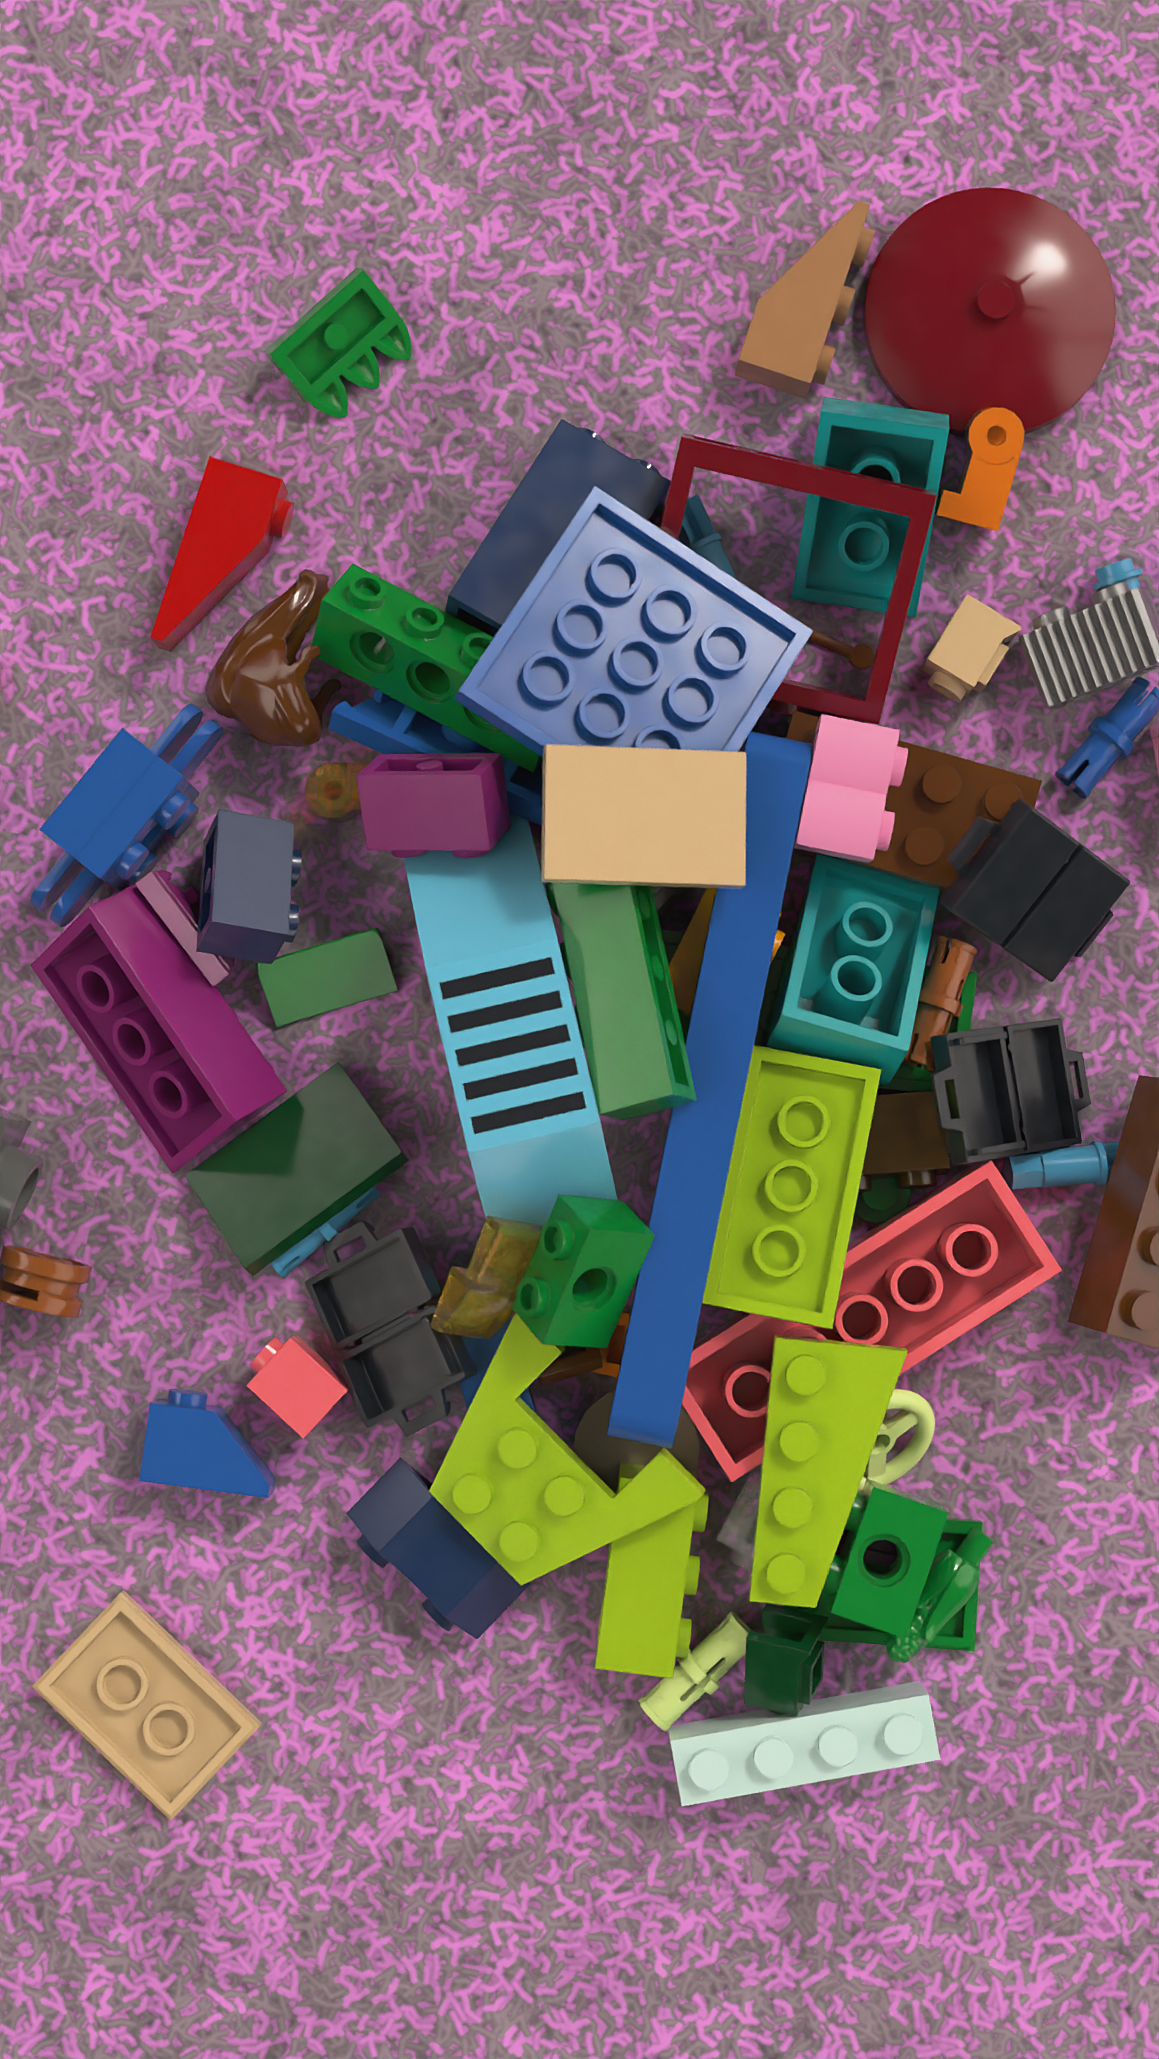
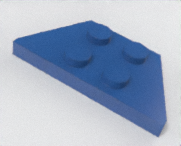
[328,689,543,826]

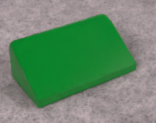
[255,928,398,1027]

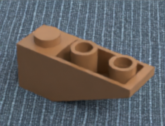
[735,201,875,399]

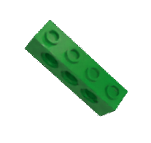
[311,564,543,773]

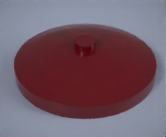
[863,187,1116,437]

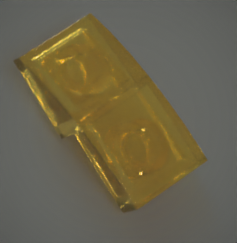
[430,1216,543,1340]

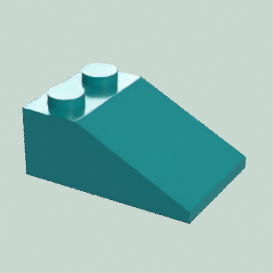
[791,397,949,617]
[764,854,940,1087]

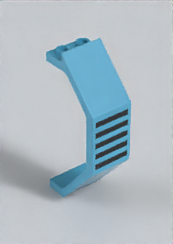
[404,811,618,1287]

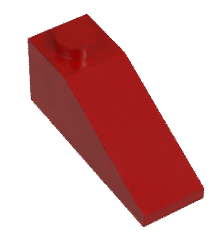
[150,456,294,652]

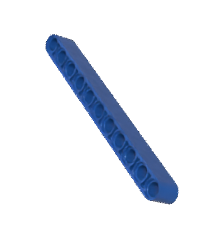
[606,732,813,1449]

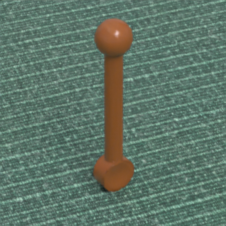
[805,625,874,670]

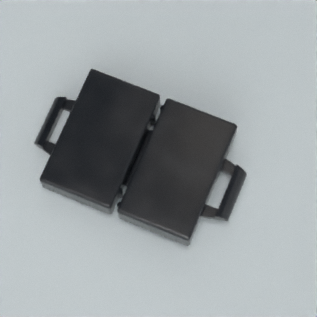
[940,798,1130,982]
[930,1018,1091,1165]
[305,1221,477,1437]

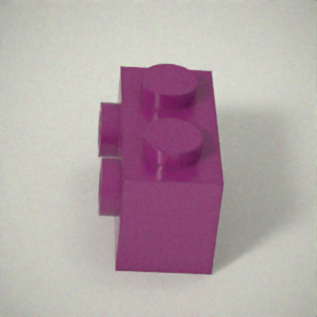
[356,753,511,858]

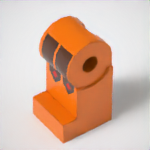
[934,407,1025,531]

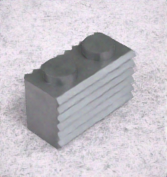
[1018,582,1159,710]

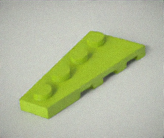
[748,1335,908,1608]

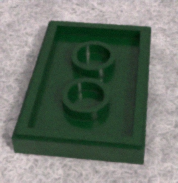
[184,1061,409,1276]

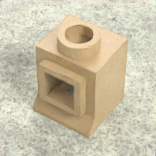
[921,594,1022,702]

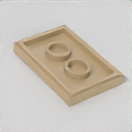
[541,744,746,889]
[32,1590,262,1821]

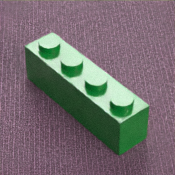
[546,882,697,1120]

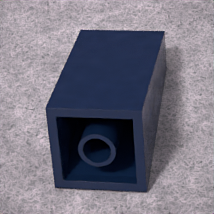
[445,419,671,637]

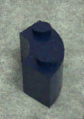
[346,1457,531,1639]

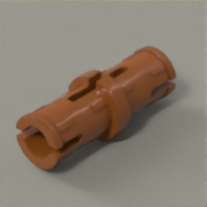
[902,936,978,1071]

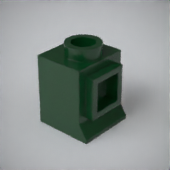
[744,1603,828,1716]

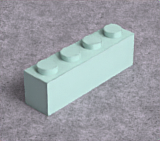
[668,1681,940,1806]

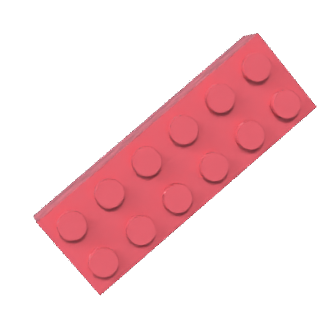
[682,1160,1062,1482]

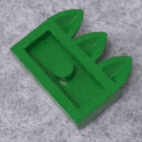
[264,268,411,418]

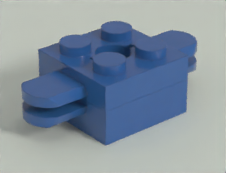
[30,704,223,928]

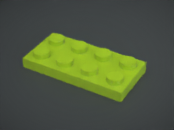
[702,1045,881,1330]

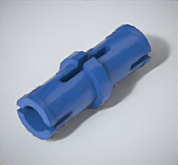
[1055,677,1159,799]

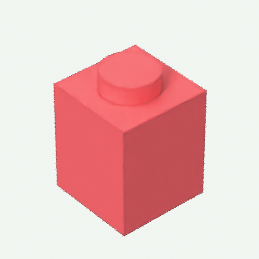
[246,1334,348,1439]

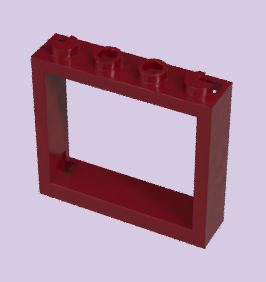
[660,433,937,725]

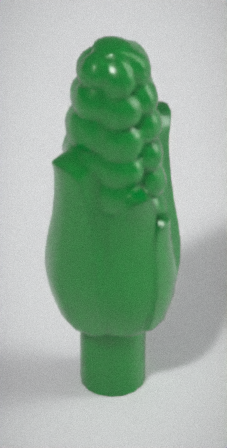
[886,1526,995,1663]

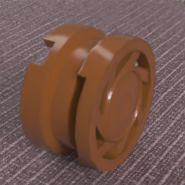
[0,1245,92,1318]

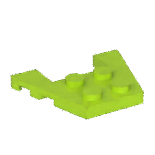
[429,1314,706,1586]

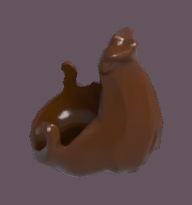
[206,569,342,747]

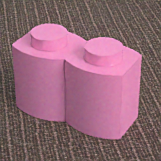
[793,714,908,863]

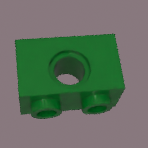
[512,1194,655,1348]
[822,1478,949,1639]

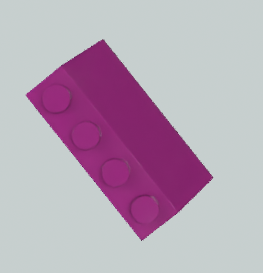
[30,885,287,1174]

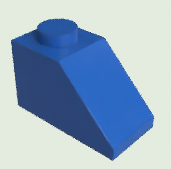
[139,1389,276,1498]

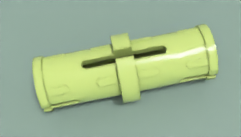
[638,1611,752,1731]

